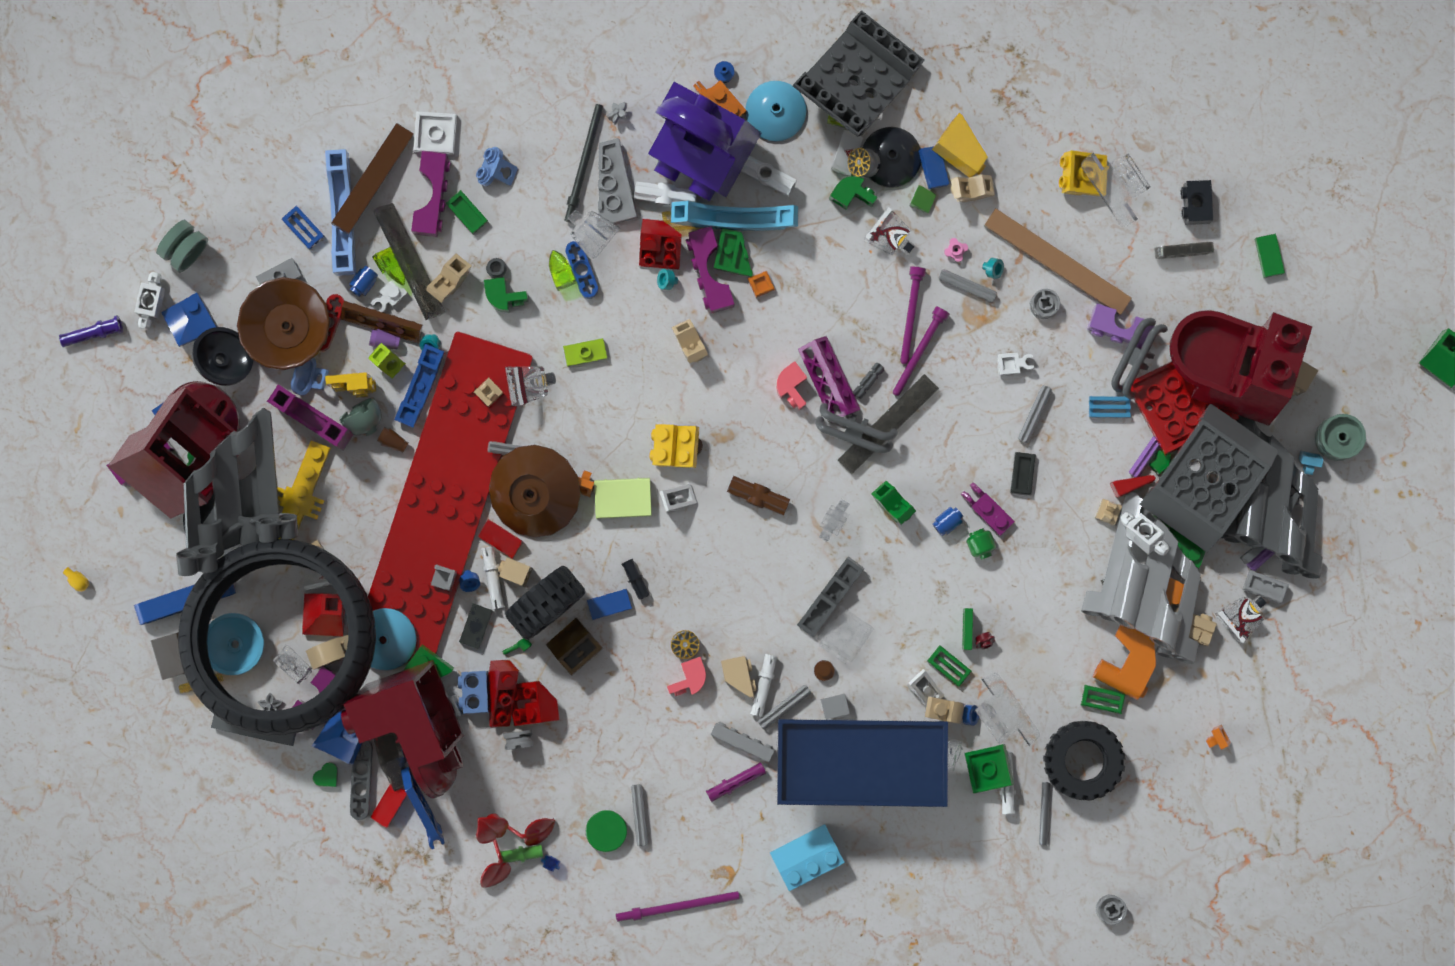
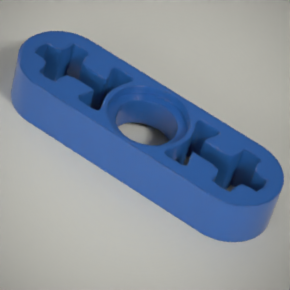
[565,241,598,299]

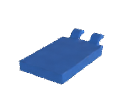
[401,767,445,850]

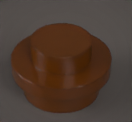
[814,660,835,681]

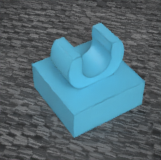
[1298,451,1323,475]

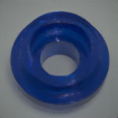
[540,854,561,872]

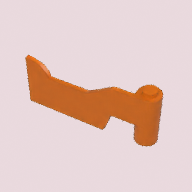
[1093,577,1184,700]

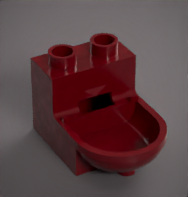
[1169,310,1313,426]
[108,381,240,519]
[341,660,464,798]

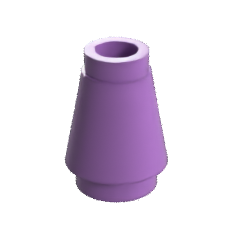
[369,329,400,350]

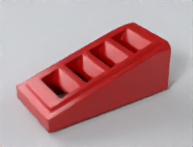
[1110,475,1156,498]

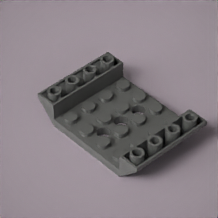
[793,10,925,137]
[1139,403,1278,552]

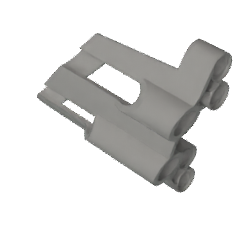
[1081,491,1201,664]

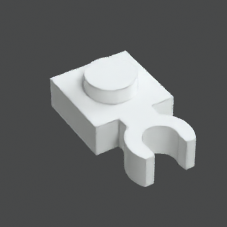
[371,278,408,313]
[997,352,1034,375]

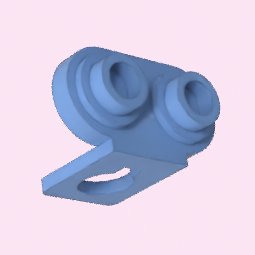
[476,147,518,186]
[291,358,329,395]

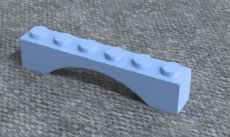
[325,149,356,276]

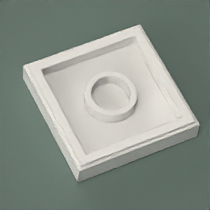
[413,111,457,155]

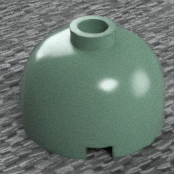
[339,398,382,436]

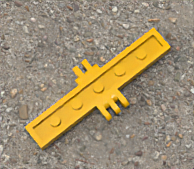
[277,440,331,540]

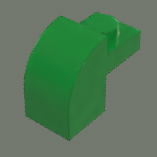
[829,176,877,210]
[484,277,529,313]
[871,481,916,525]

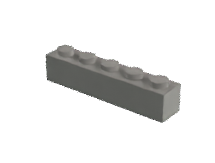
[711,722,775,762]

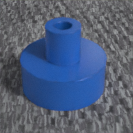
[714,61,734,83]
[459,570,480,592]
[962,704,979,726]

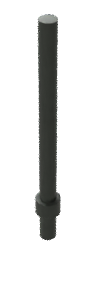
[564,104,603,223]

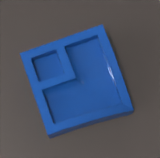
[161,292,217,347]
[312,711,362,764]

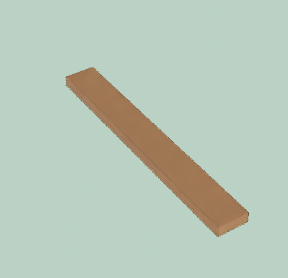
[984,208,1132,315]

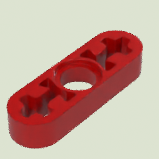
[320,294,345,352]

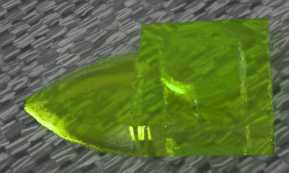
[372,247,405,286]
[549,250,577,291]

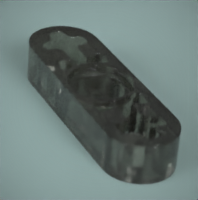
[1154,242,1214,259]

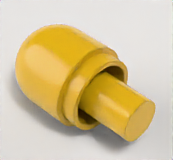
[63,567,89,592]

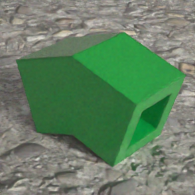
[1149,451,1171,475]

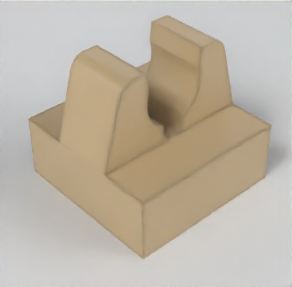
[474,378,503,407]
[1095,499,1122,525]

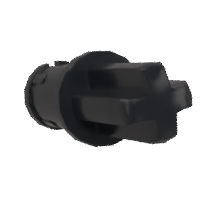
[621,559,649,600]

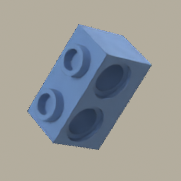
[458,671,489,714]

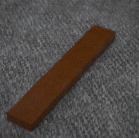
[331,123,414,235]

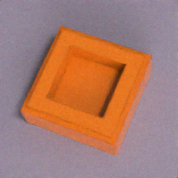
[748,271,775,298]

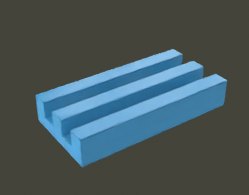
[1089,396,1131,418]

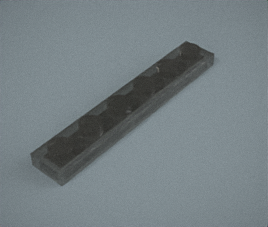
[373,203,445,320]
[837,374,939,475]

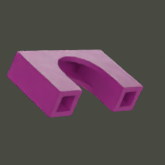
[267,384,353,451]

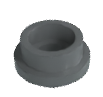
[486,258,507,278]

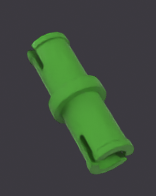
[500,844,543,863]

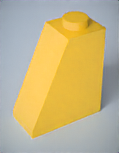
[932,113,988,178]

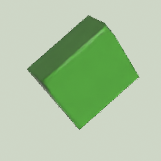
[910,185,936,213]

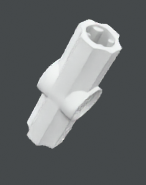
[741,156,797,196]
[634,181,697,207]

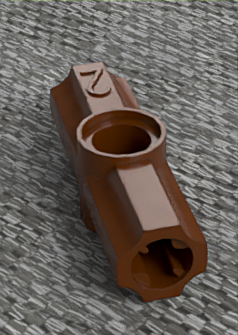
[727,476,790,516]

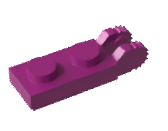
[961,482,1015,536]

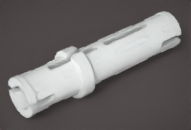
[481,546,505,609]
[750,654,778,717]
[999,751,1016,814]

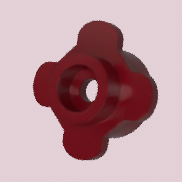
[975,632,995,650]

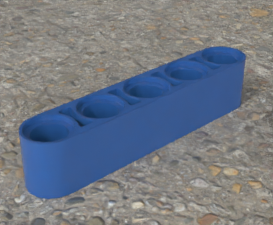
[134,584,236,625]

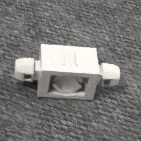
[134,272,165,330]
[1120,512,1169,556]

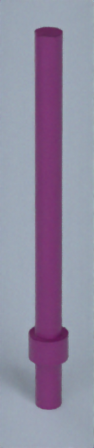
[616,891,740,922]

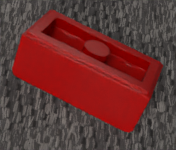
[478,519,523,559]
[371,782,408,828]

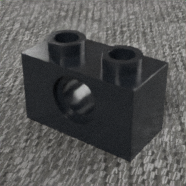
[1180,180,1213,225]

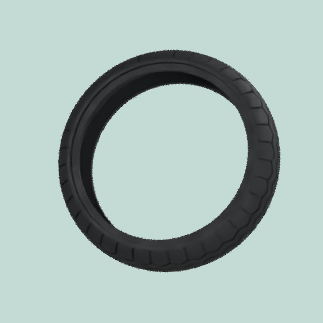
[178,539,376,736]

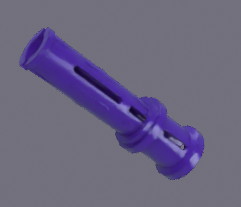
[59,315,123,348]

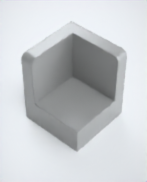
[431,565,457,591]
[820,694,850,719]

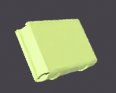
[594,477,652,519]

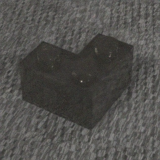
[374,733,413,792]

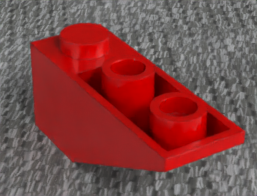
[488,660,519,727]

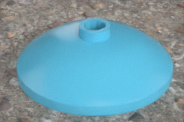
[746,81,806,142]
[371,608,417,670]
[207,613,264,675]

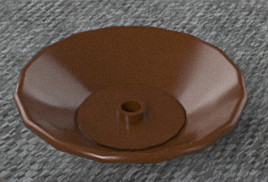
[237,277,330,370]
[489,445,581,538]

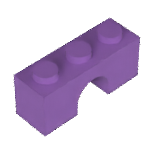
[1087,304,1154,348]

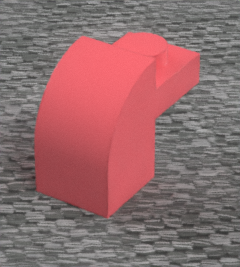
[776,361,807,410]
[667,657,706,696]

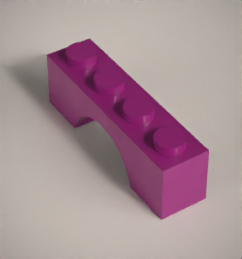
[411,151,451,237]
[686,226,734,314]

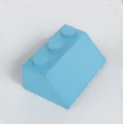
[770,824,845,891]

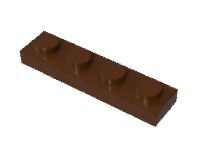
[341,301,423,344]

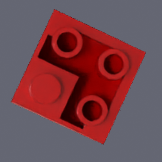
[639,219,682,270]
[302,593,345,636]
[512,681,559,726]

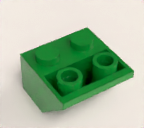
[1418,328,1455,388]

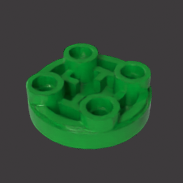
[586,810,627,852]

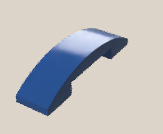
[394,344,444,428]

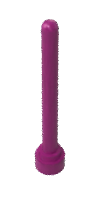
[900,266,926,365]
[893,306,950,396]

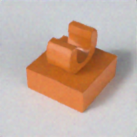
[578,470,594,497]
[1206,724,1231,750]

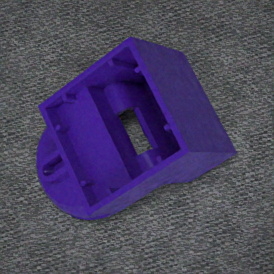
[648,81,762,201]

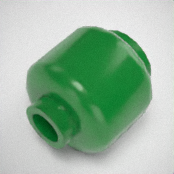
[966,528,996,560]

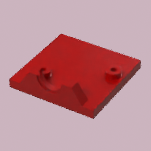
[1131,361,1239,456]

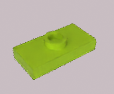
[563,338,607,367]

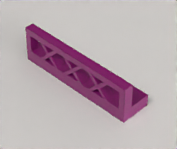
[798,336,860,423]

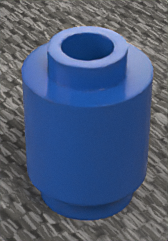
[349,266,378,297]
[932,507,963,536]

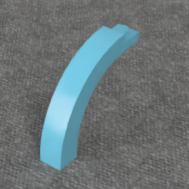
[671,201,798,231]

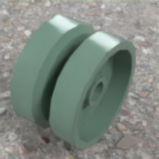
[156,219,208,272]
[1315,414,1366,461]

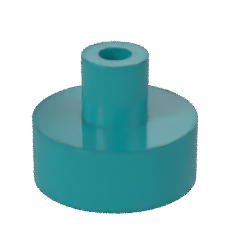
[982,257,1004,279]
[657,269,678,290]
[419,334,442,350]

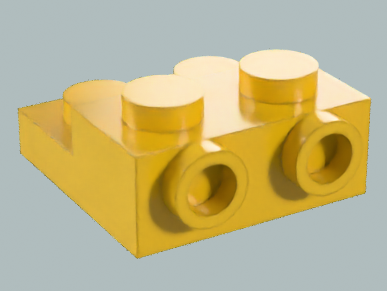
[1058,150,1107,197]
[325,372,376,398]
[649,424,699,468]

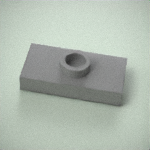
[256,258,302,285]
[1242,570,1289,604]

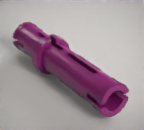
[706,762,767,802]

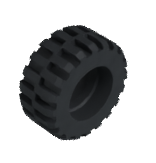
[505,566,585,640]
[1043,721,1126,801]

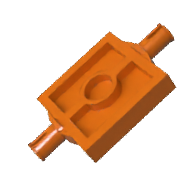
[693,80,747,117]

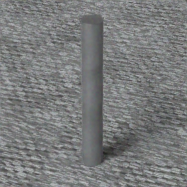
[1039,782,1050,845]

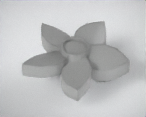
[606,102,627,124]
[258,693,283,711]

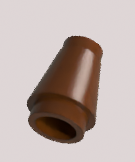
[377,427,409,453]

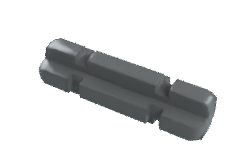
[853,363,884,399]

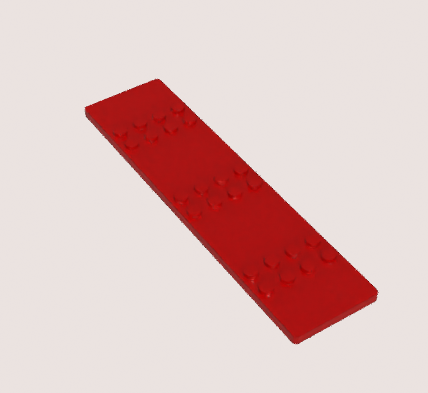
[368,332,533,661]

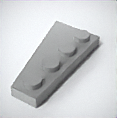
[597,138,638,228]

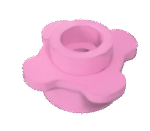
[944,238,968,262]

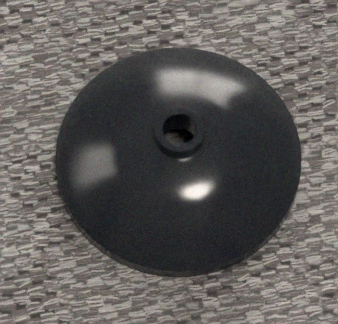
[862,127,921,188]
[192,327,253,386]

